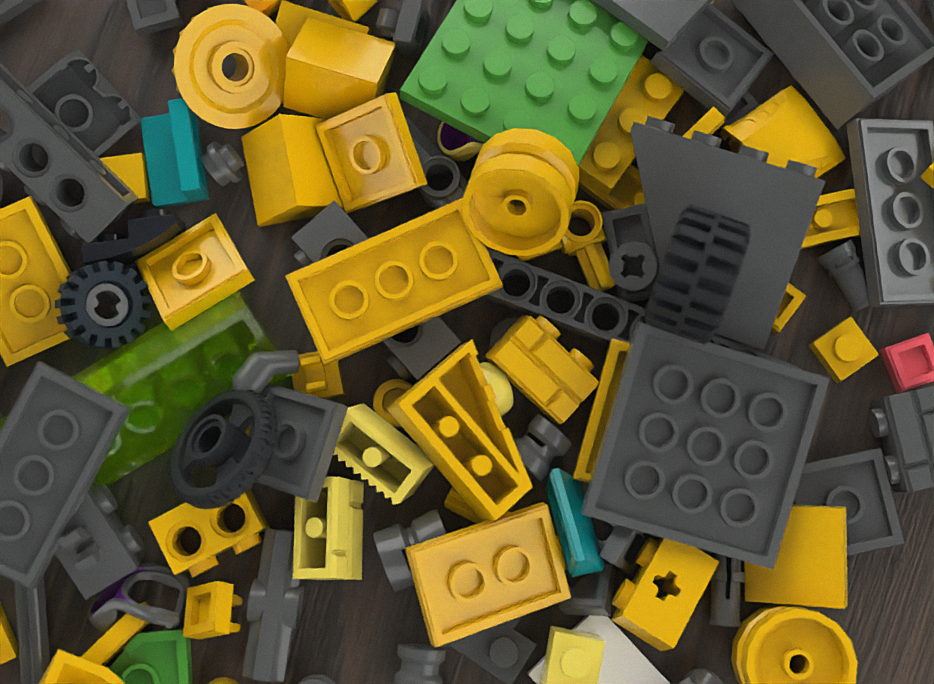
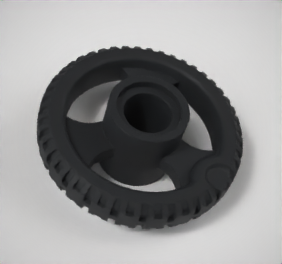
[169,389,278,509]

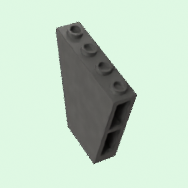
[630,116,825,350]

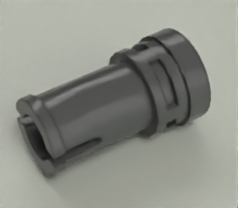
[817,239,869,313]

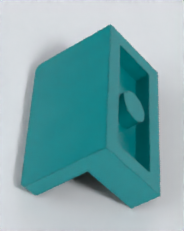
[140,98,210,208]

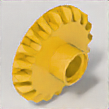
[171,4,290,129]

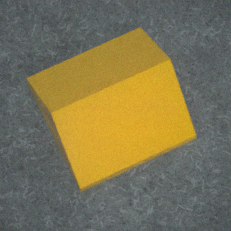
[283,17,396,119]
[241,114,345,227]

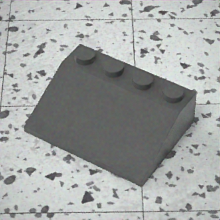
[732,0,934,130]

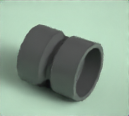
[373,508,447,592]

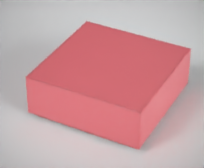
[880,333,934,394]

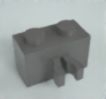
[55,480,144,600]

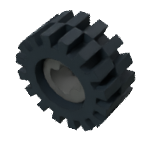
[55,261,152,350]

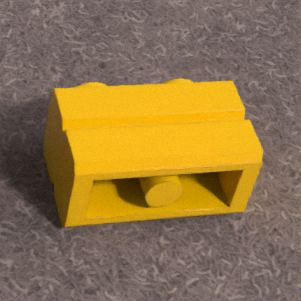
[484,315,599,425]

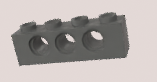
[0,63,138,243]
[291,200,461,382]

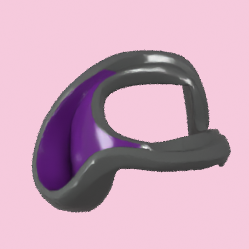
[88,563,191,632]

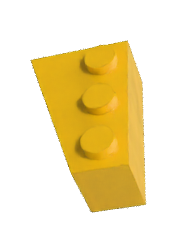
[387,340,533,521]

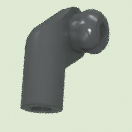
[232,350,299,394]

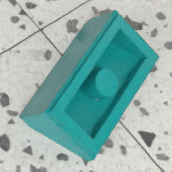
[545,468,605,577]

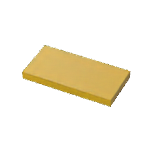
[285,198,503,366]

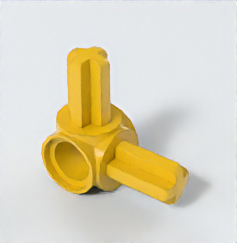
[516,200,616,292]

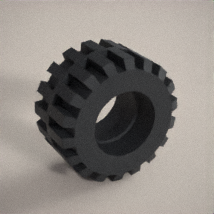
[645,204,750,345]

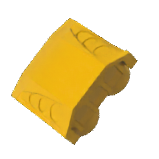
[719,85,846,178]

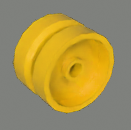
[461,128,579,256]
[731,604,858,684]

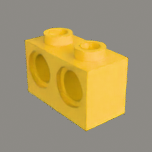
[148,488,270,578]

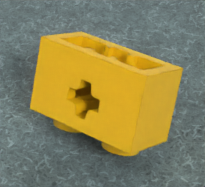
[611,536,719,651]

